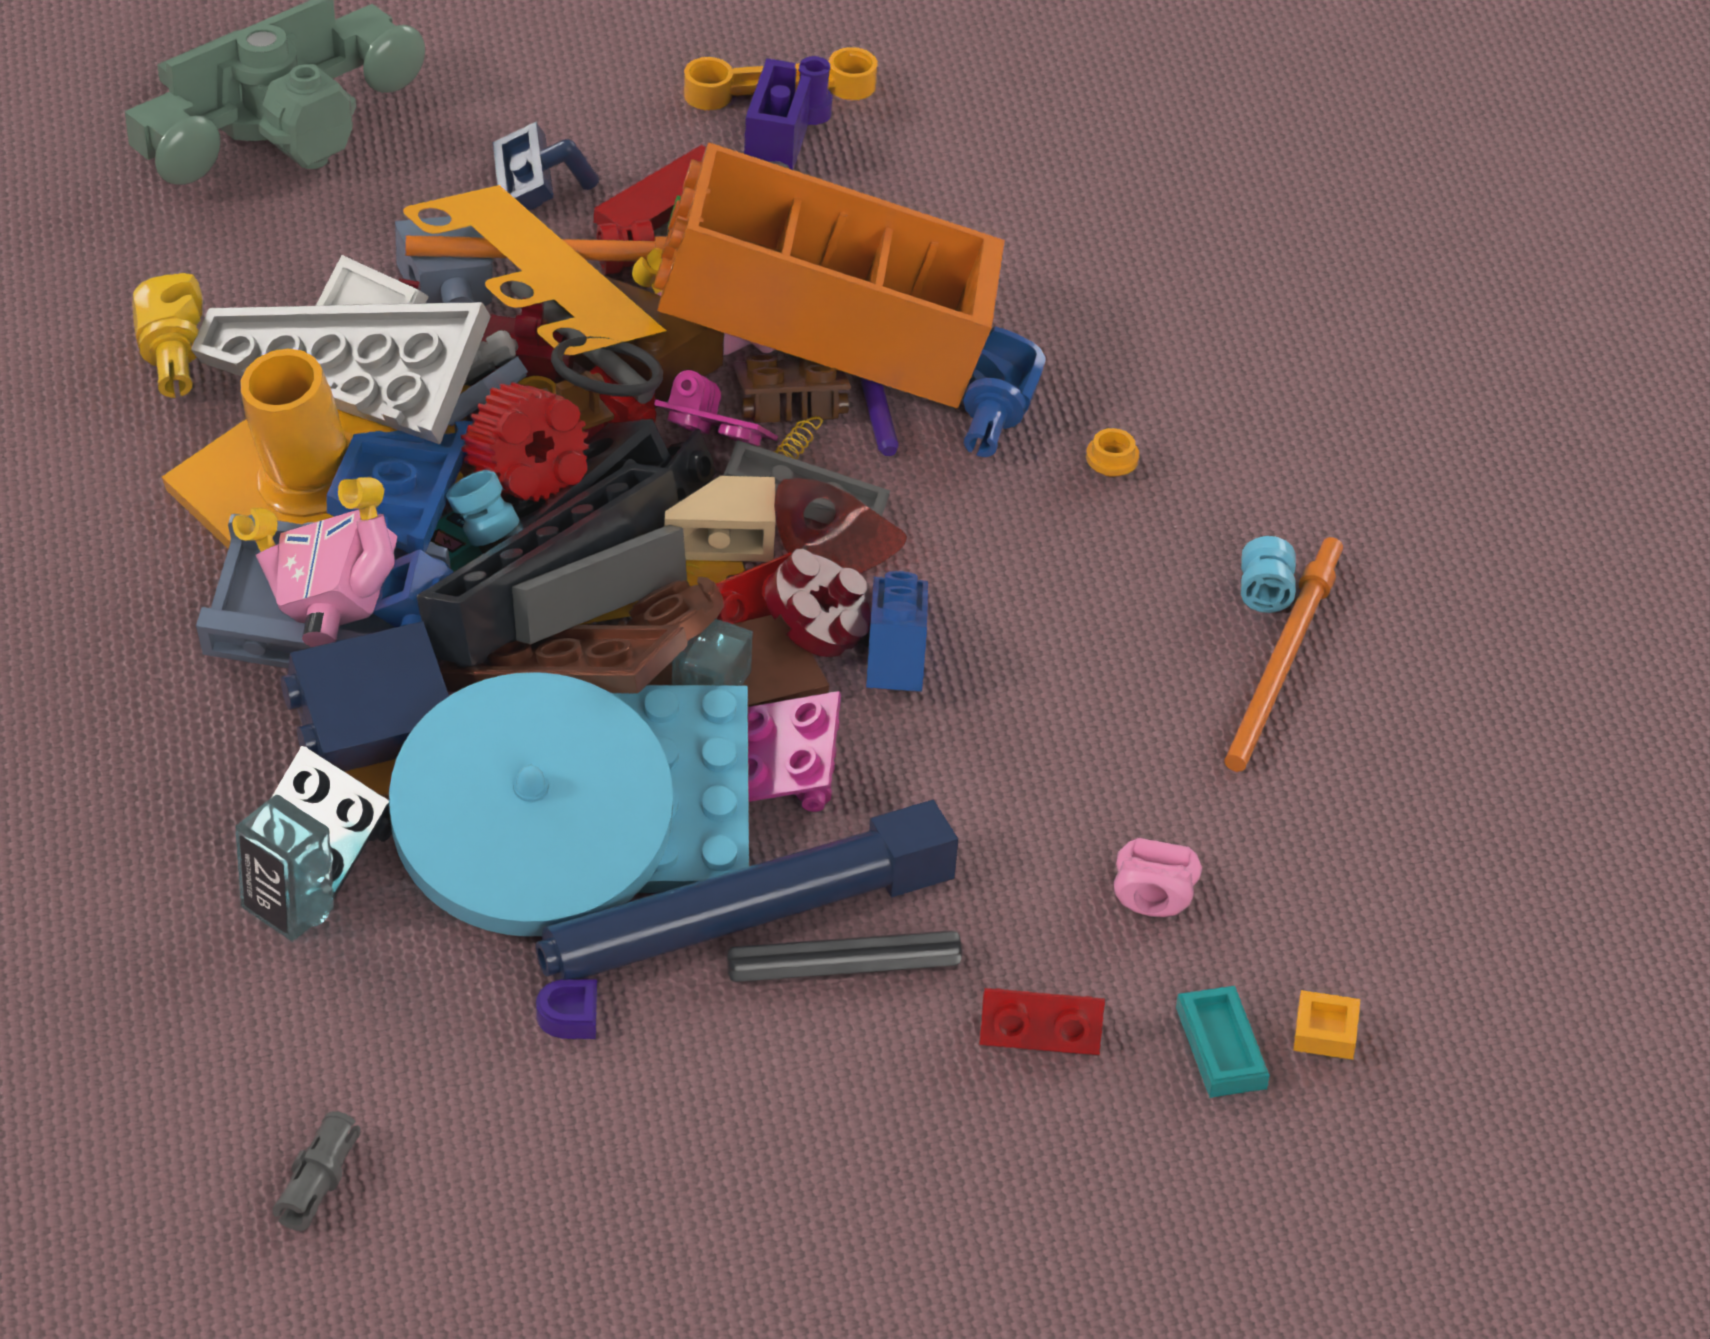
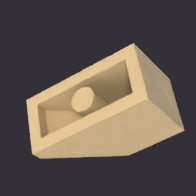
[664,476,775,562]

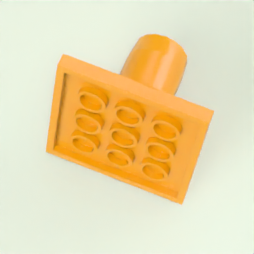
[162,348,463,549]

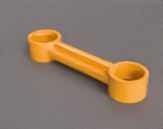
[684,47,877,110]

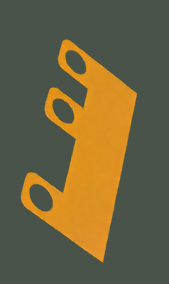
[403,185,666,355]

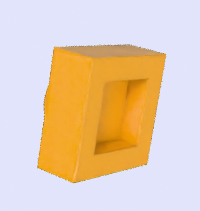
[1293,990,1361,1060]

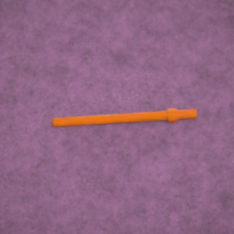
[405,235,667,262]
[1224,537,1343,772]

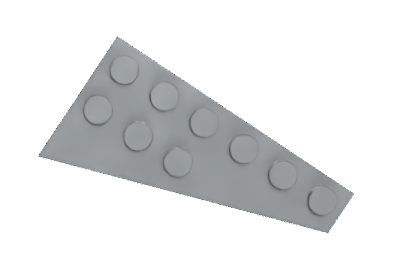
[191,302,491,444]

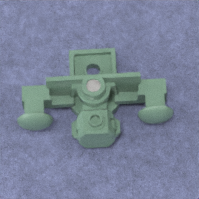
[125,0,425,185]

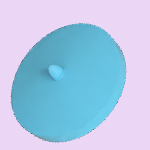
[389,672,673,936]

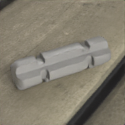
[464,330,518,385]

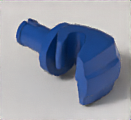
[963,326,1046,457]

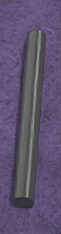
[511,281,655,404]

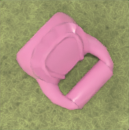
[1114,838,1202,918]

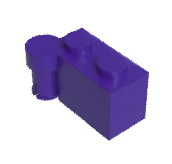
[744,56,832,170]

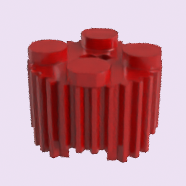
[461,383,589,501]

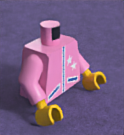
[232,477,398,647]

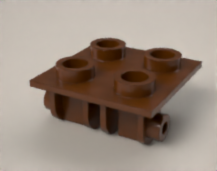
[733,354,851,424]

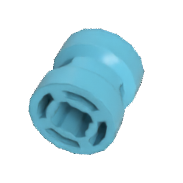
[446,470,520,546]
[1241,536,1296,613]

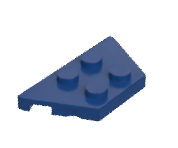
[327,421,473,554]

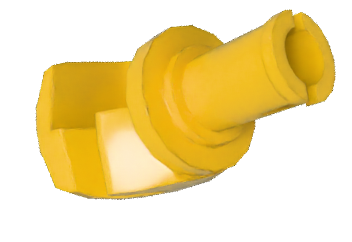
[132,273,203,398]

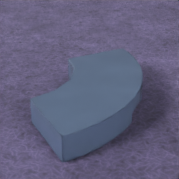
[448,357,528,427]

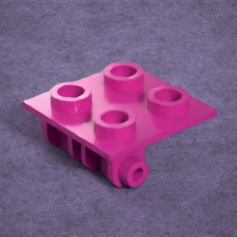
[654,370,778,447]
[748,691,841,812]

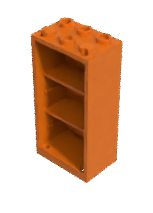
[653,142,1005,409]

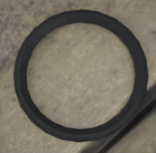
[551,336,663,397]

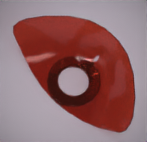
[774,478,907,574]

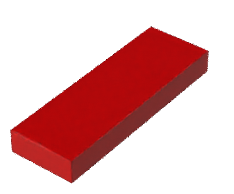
[594,144,706,231]

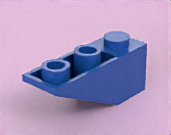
[866,571,928,692]

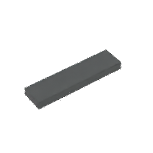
[512,525,687,644]

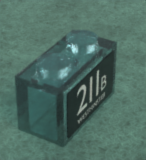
[235,794,334,942]

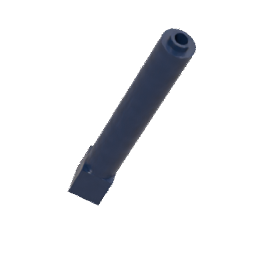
[536,799,958,980]

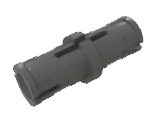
[272,1111,361,1231]

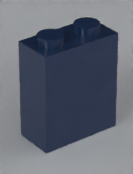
[281,621,449,772]

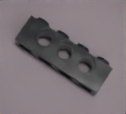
[479,419,672,554]

